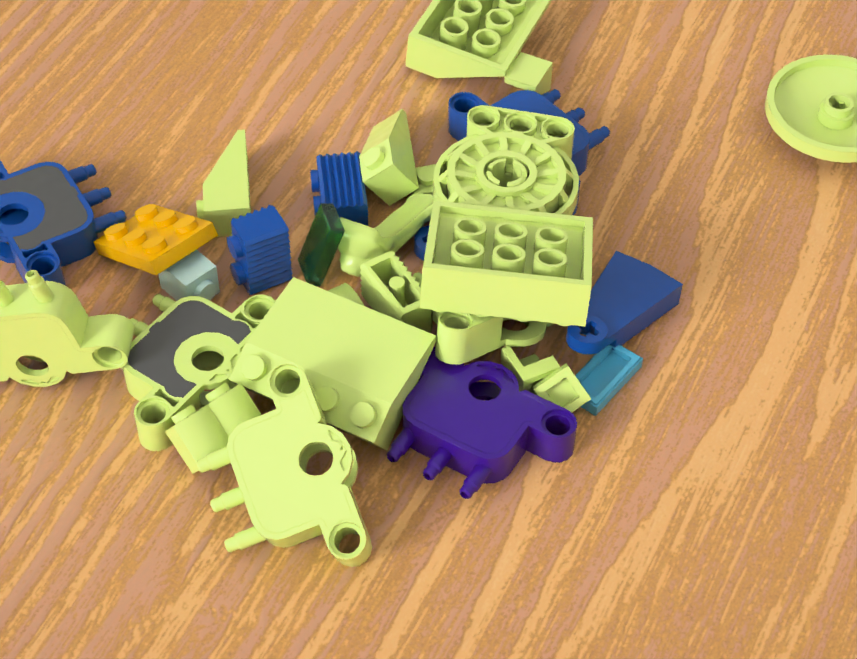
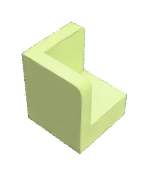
[504,52,553,95]
[501,345,560,395]

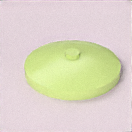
[765,55,857,163]

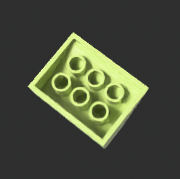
[405,0,552,78]
[419,200,593,326]
[229,277,437,450]

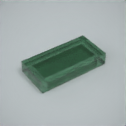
[298,203,345,287]

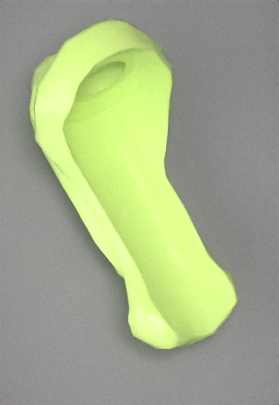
[329,192,434,277]

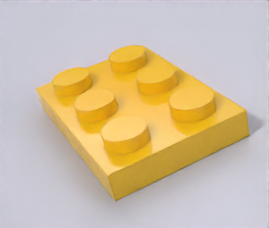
[93,204,218,275]

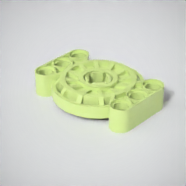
[433,105,579,215]

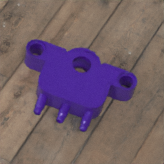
[386,347,577,499]

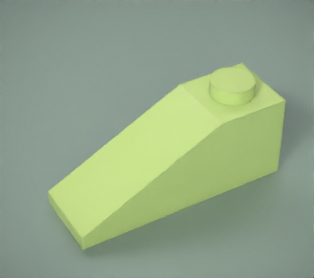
[359,109,419,206]
[196,129,251,237]

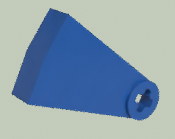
[566,251,683,355]

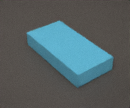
[575,345,643,416]

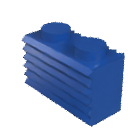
[310,151,368,231]
[227,205,293,295]

